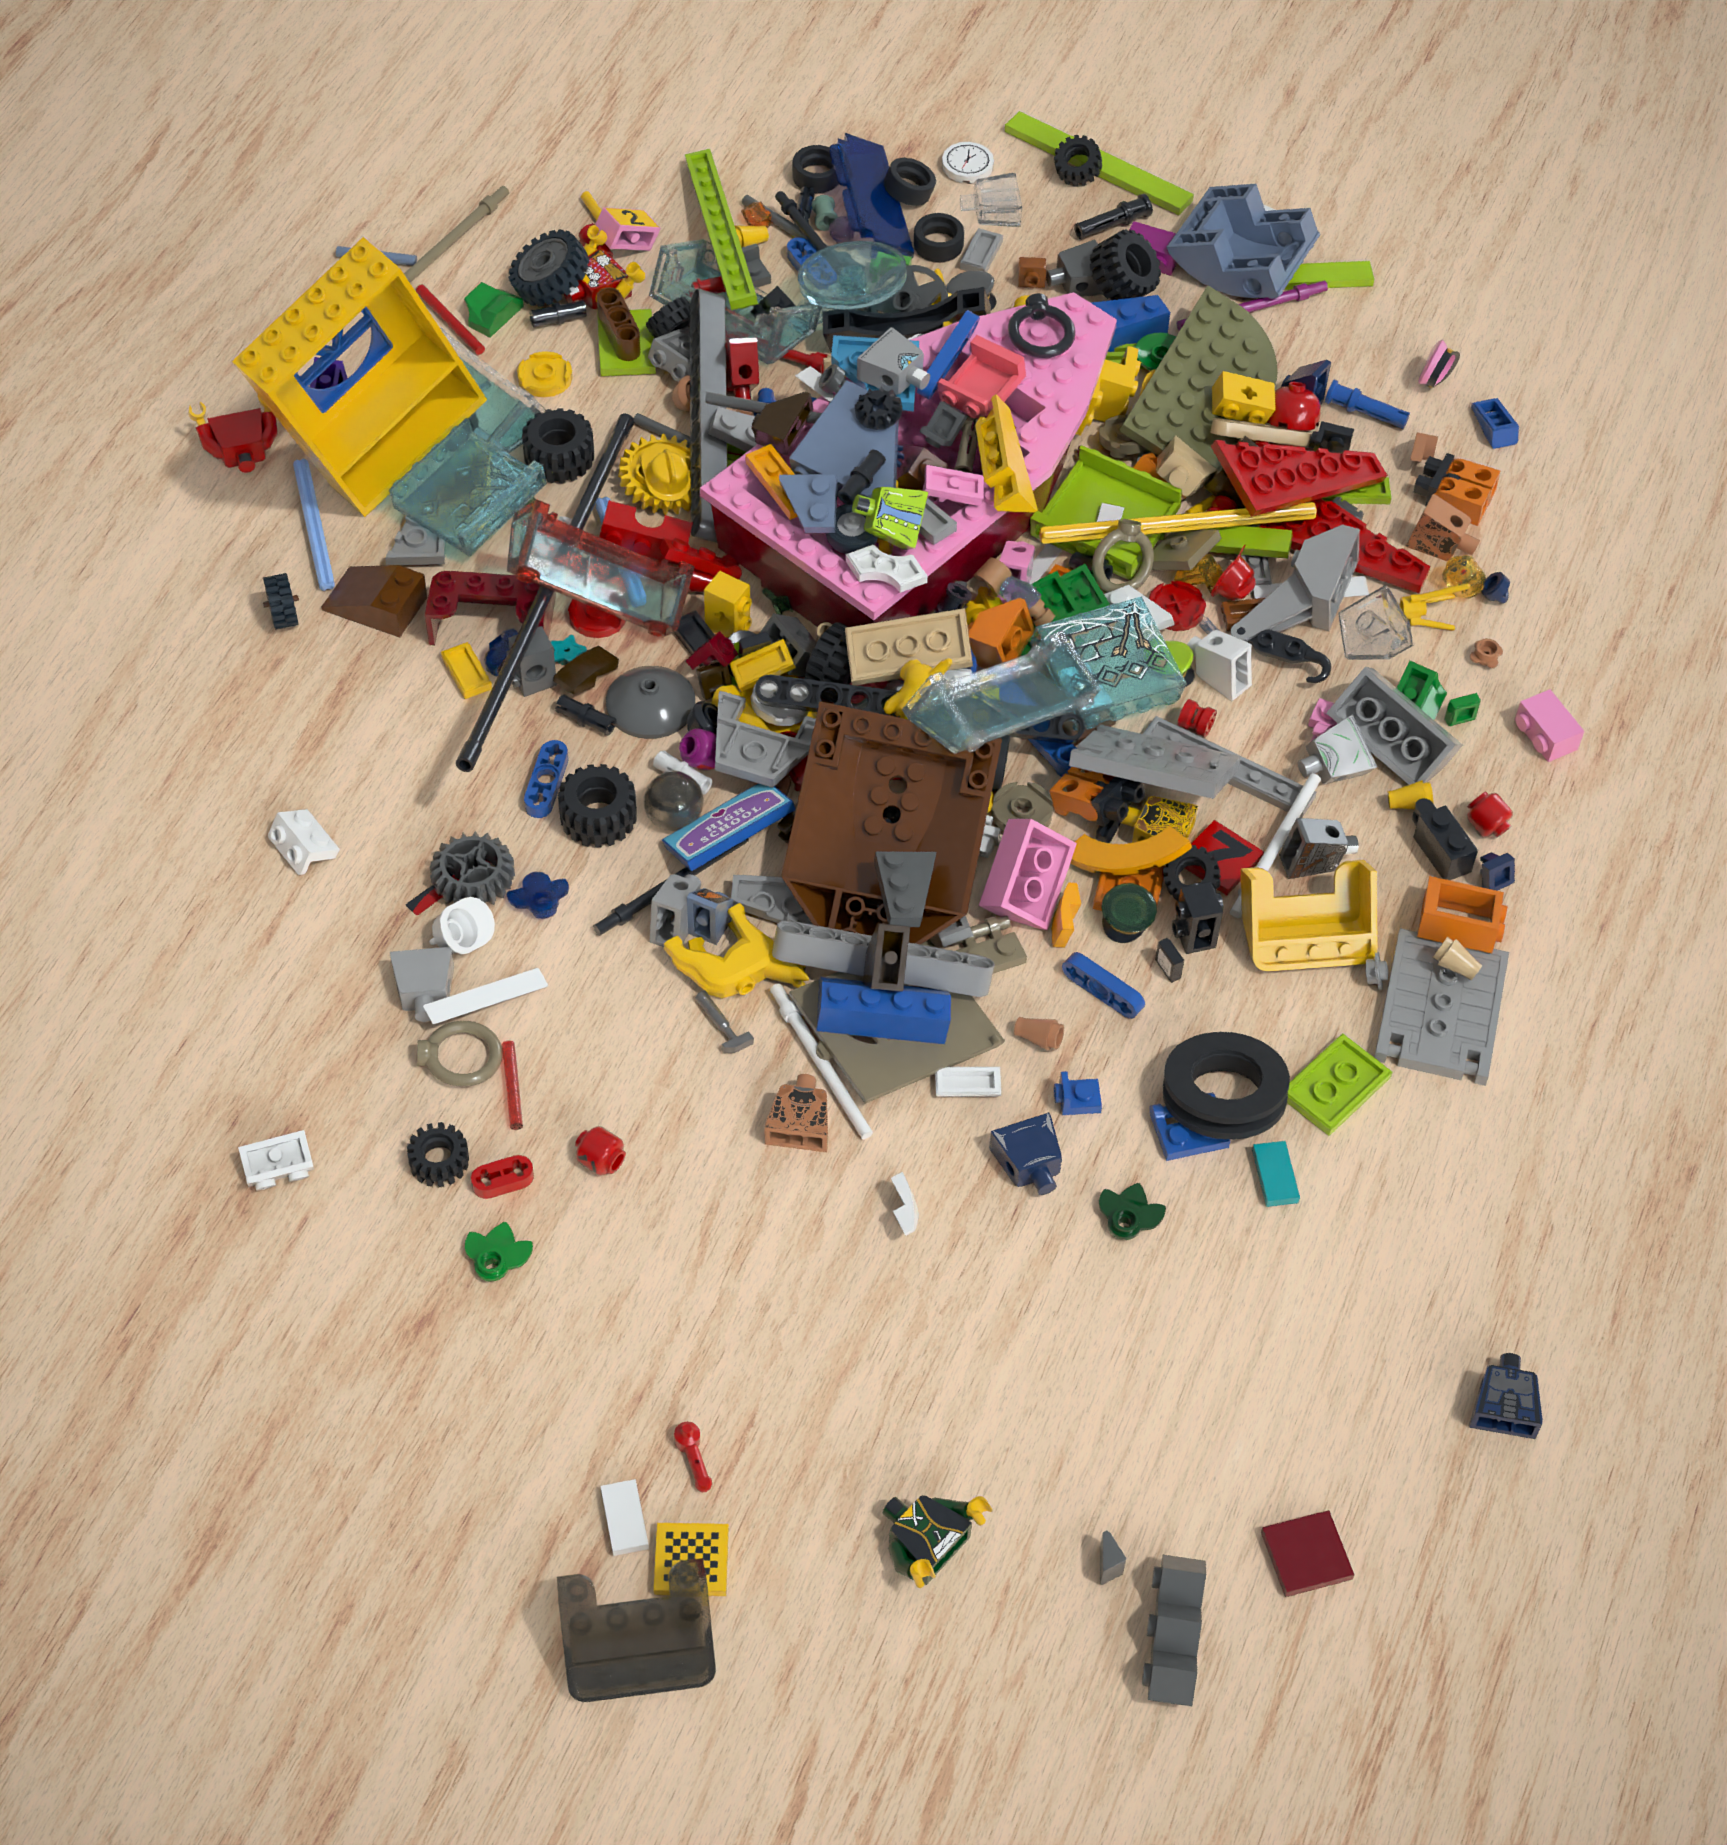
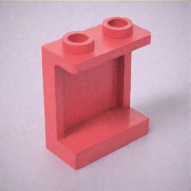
[937,335,1026,419]

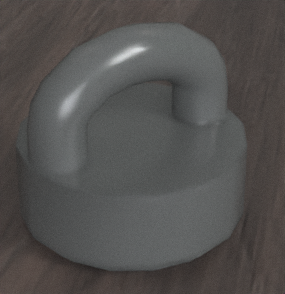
[819,364,846,394]

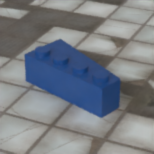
[1092,295,1171,352]

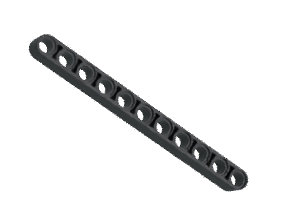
[755,675,1085,744]

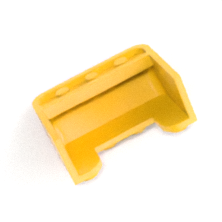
[1241,860,1378,971]

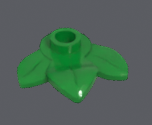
[465,1222,533,1282]

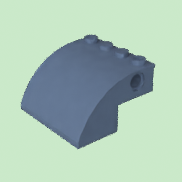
[1167,184,1320,299]

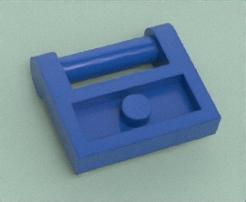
[1149,1092,1230,1161]

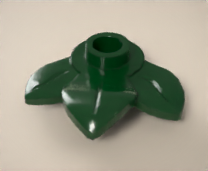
[1099,1183,1166,1240]

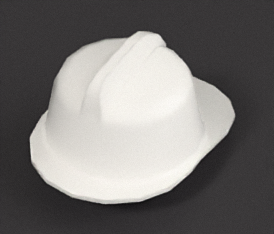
[429,897,495,955]

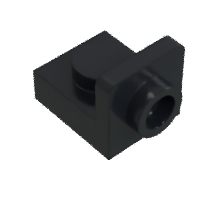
[750,286,796,329]
[1309,421,1354,453]

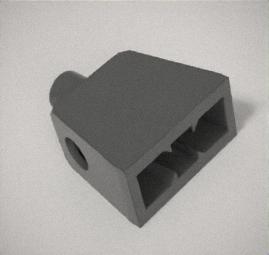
[1046,240,1103,297]

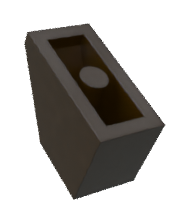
[751,392,814,456]
[863,923,910,991]

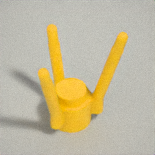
[1400,583,1471,631]

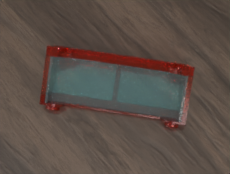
[507,499,695,638]

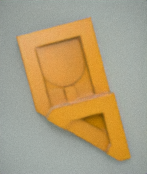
[1051,882,1081,948]

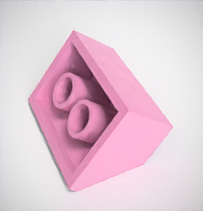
[979,819,1077,930]

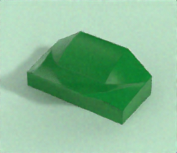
[464,282,524,338]
[1397,660,1447,720]

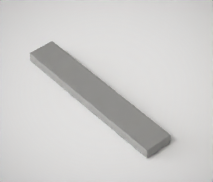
[1143,716,1317,818]

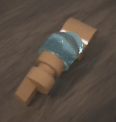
[973,557,1056,640]

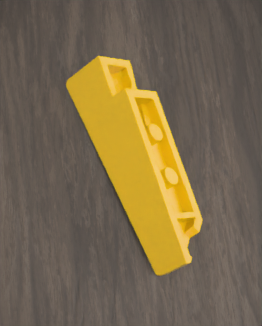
[975,394,1038,512]

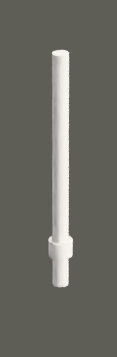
[1230,773,1321,918]
[770,983,873,1140]

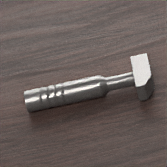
[695,991,754,1053]

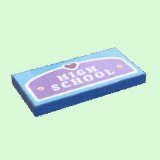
[662,783,796,871]

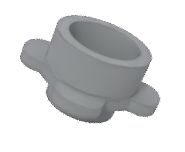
[1366,952,1388,990]

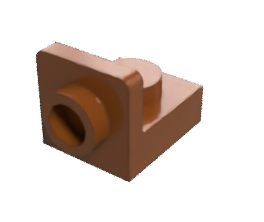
[1018,257,1047,288]

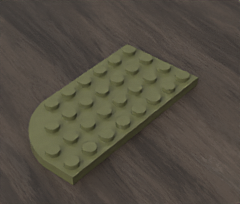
[1119,285,1278,486]

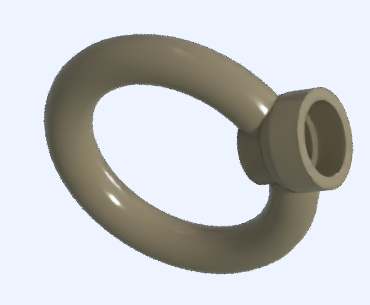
[1092,519,1154,593]
[417,1021,503,1087]

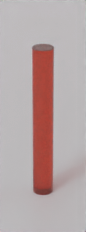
[502,1040,523,1130]

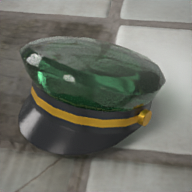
[1101,883,1157,943]

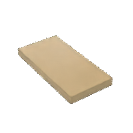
[845,608,973,685]

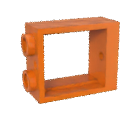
[1417,876,1508,954]

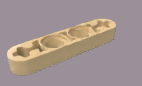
[1210,418,1312,447]

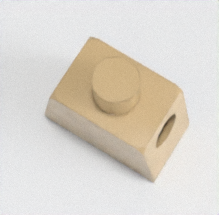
[1156,435,1217,497]

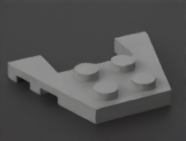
[715,691,816,788]

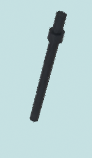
[593,838,749,936]

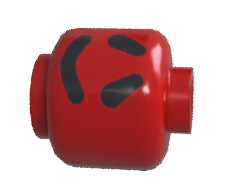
[575,1126,626,1176]

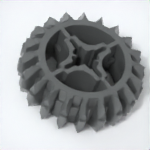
[430,831,515,905]

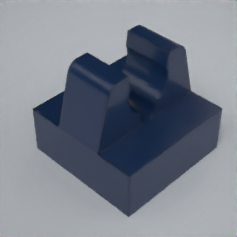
[1480,852,1515,891]

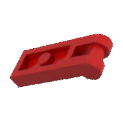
[659,538,742,580]

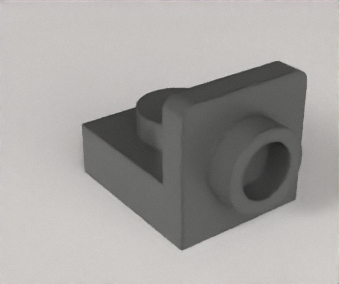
[742,244,771,289]

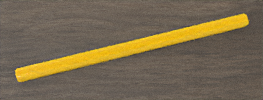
[1039,502,1317,544]

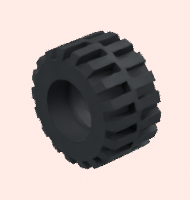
[1090,229,1161,300]
[522,408,595,483]
[805,622,851,703]
[558,764,637,848]

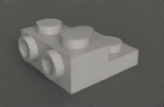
[648,326,690,382]

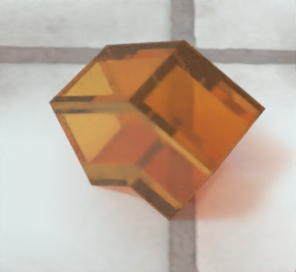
[741,201,771,228]

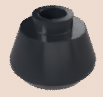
[687,701,718,734]

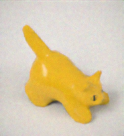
[883,658,952,721]

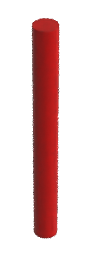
[416,284,485,355]

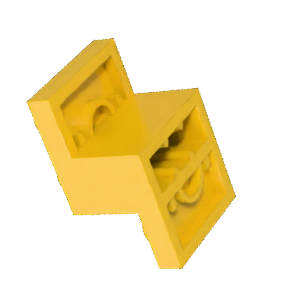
[1075,346,1141,436]

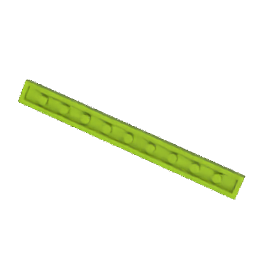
[685,149,758,310]

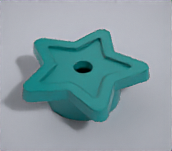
[550,635,587,666]

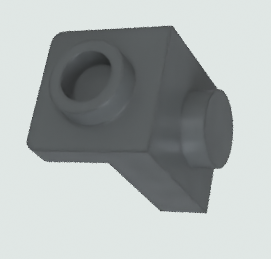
[920,401,968,448]

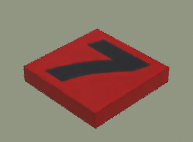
[1185,820,1264,896]

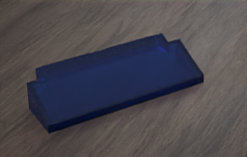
[829,133,914,260]

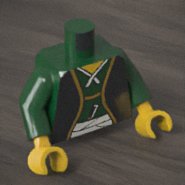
[882,1495,993,1588]

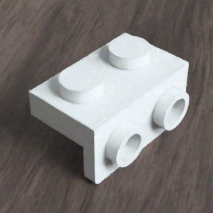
[268,809,340,875]
[238,1130,314,1191]

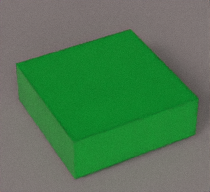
[1444,693,1481,726]

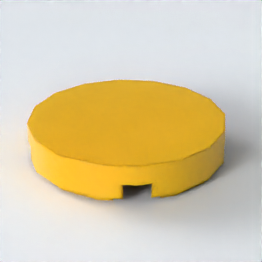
[517,351,573,398]

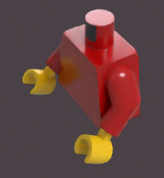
[188,395,278,473]

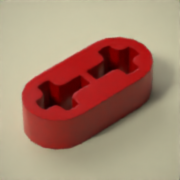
[471,1155,534,1199]

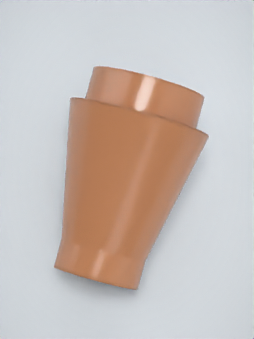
[1014,1017,1064,1051]

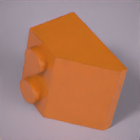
[968,598,1035,675]

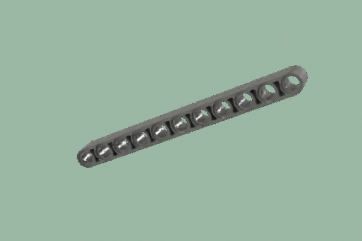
[690,289,727,543]

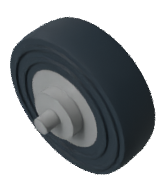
[825,504,878,554]

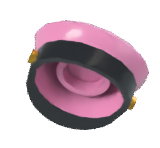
[1418,340,1460,388]

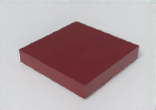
[1261,1510,1355,1597]

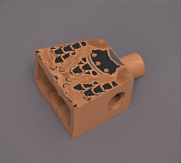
[1406,494,1480,561]
[765,1074,828,1153]

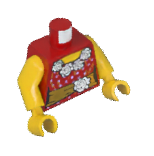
[564,225,645,309]

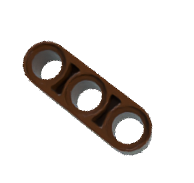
[597,287,641,361]

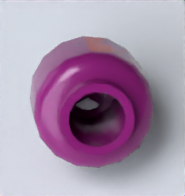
[679,728,717,771]

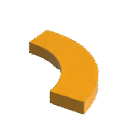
[1070,826,1192,875]

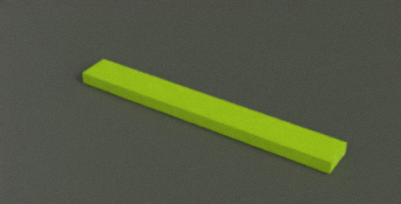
[1005,111,1194,215]

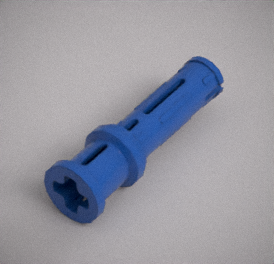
[1325,379,1410,429]

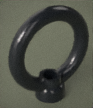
[1008,293,1076,358]

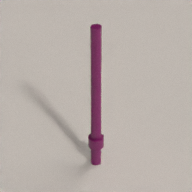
[1176,280,1328,331]

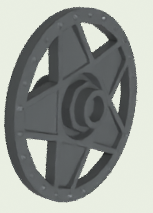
[871,265,948,313]

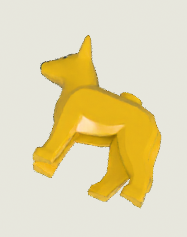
[664,903,809,998]

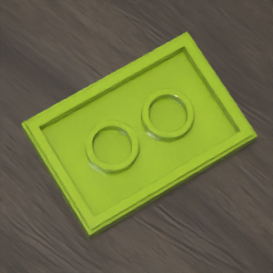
[597,309,656,376]
[1287,1033,1393,1136]

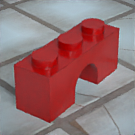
[598,500,693,566]

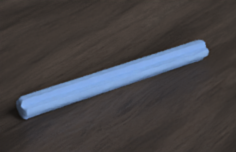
[293,458,335,591]

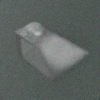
[1338,585,1414,660]

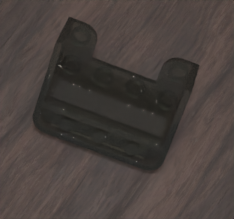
[557,1558,716,1702]

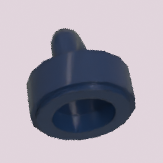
[1481,572,1510,604]

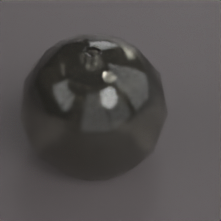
[643,770,704,831]

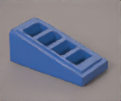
[1471,398,1519,449]

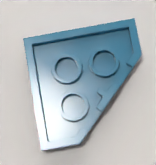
[831,335,919,411]

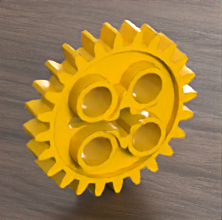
[618,434,691,515]

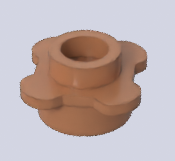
[1470,638,1503,668]

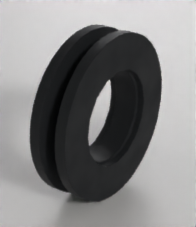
[1163,1032,1290,1140]

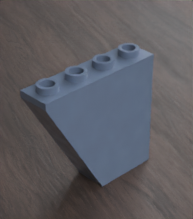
[789,380,899,498]

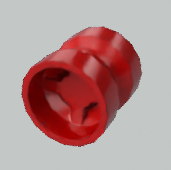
[1177,699,1217,737]

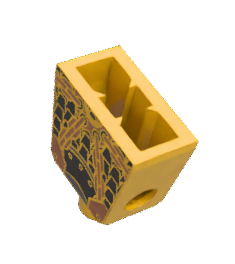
[1120,796,1198,843]

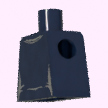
[989,1112,1062,1195]

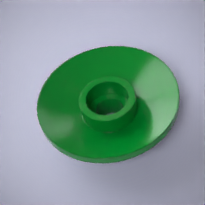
[1136,333,1176,371]

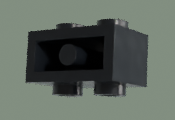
[1172,882,1224,954]

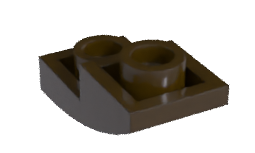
[553,645,619,695]

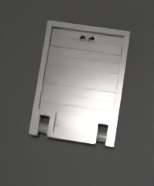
[1069,725,1241,799]
[1374,928,1509,1086]

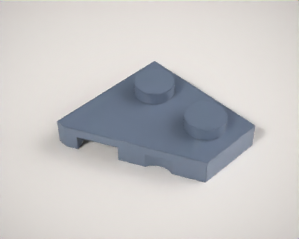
[779,474,838,533]

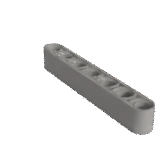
[772,921,995,997]

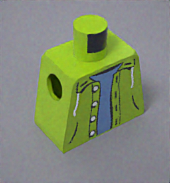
[852,487,928,550]

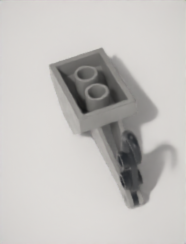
[1231,525,1359,683]

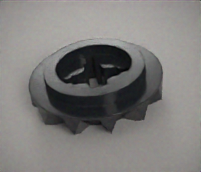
[855,386,902,430]

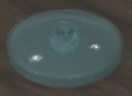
[798,241,907,310]

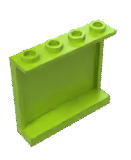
[1030,445,1182,580]

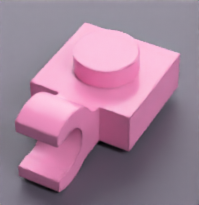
[1308,698,1338,741]

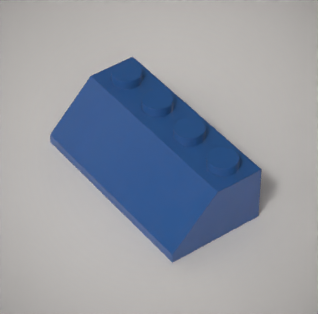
[816,977,951,1044]

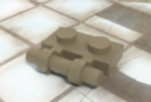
[951,916,1027,974]

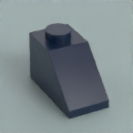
[1281,359,1331,405]

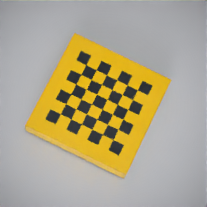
[654,1523,729,1596]

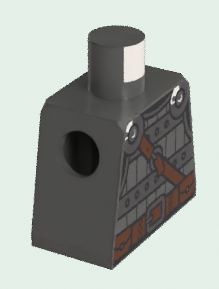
[1279,818,1359,879]

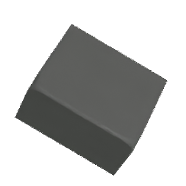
[1100,1530,1126,1585]

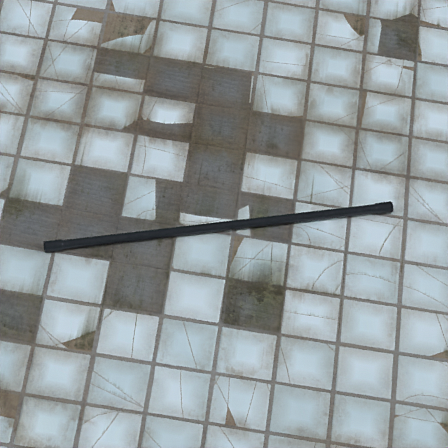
[456,413,634,772]

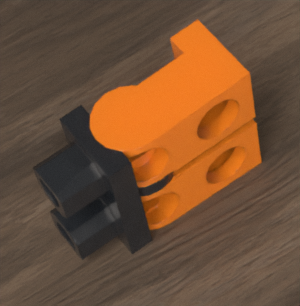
[1413,453,1501,526]
[1049,767,1145,827]

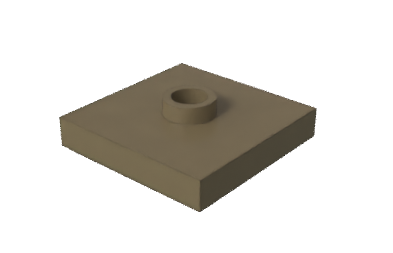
[1152,530,1221,570]

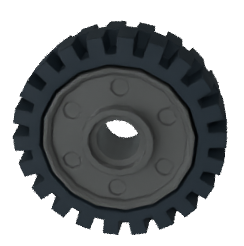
[508,229,589,307]

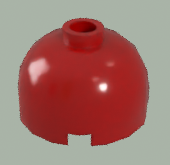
[1267,382,1321,431]

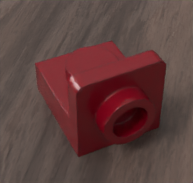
[685,631,738,670]

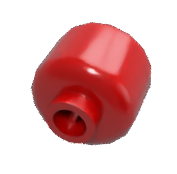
[1467,791,1513,838]

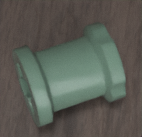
[811,195,839,231]

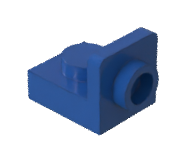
[1054,1071,1102,1115]

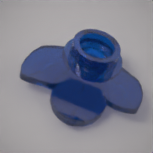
[506,871,569,919]

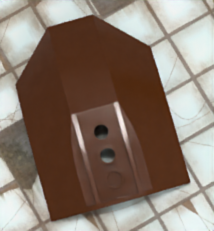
[781,701,1002,945]

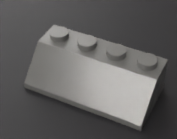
[1326,667,1463,784]

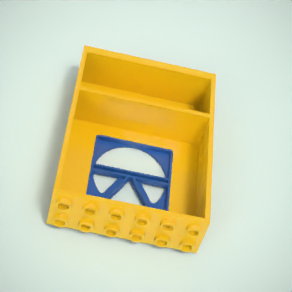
[232,237,487,517]

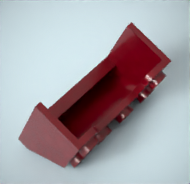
[425,571,556,646]

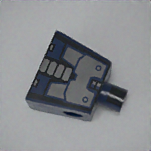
[1469,1353,1543,1439]

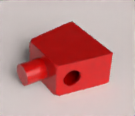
[725,338,759,400]

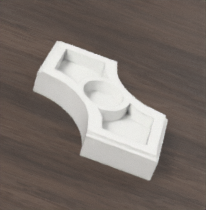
[846,545,927,593]

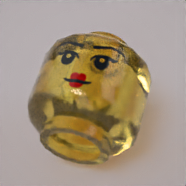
[1442,555,1486,599]

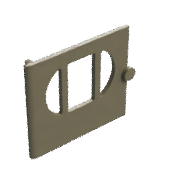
[789,939,1005,1104]

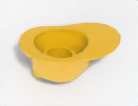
[641,444,690,502]

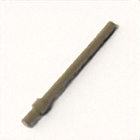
[404,186,509,282]

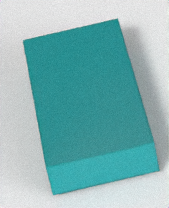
[1252,1141,1300,1207]

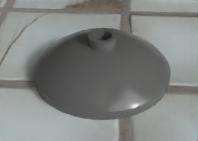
[606,666,696,739]

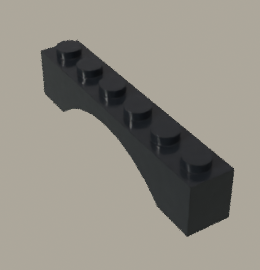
[822,287,991,353]

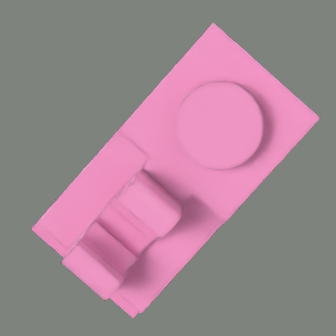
[923,465,984,506]

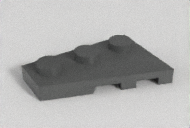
[874,851,936,927]

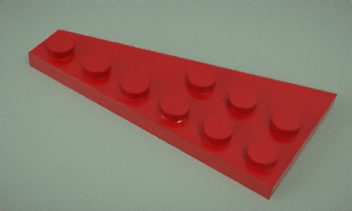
[1211,440,1388,517]
[1259,499,1431,594]

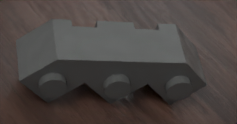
[1142,1554,1206,1707]

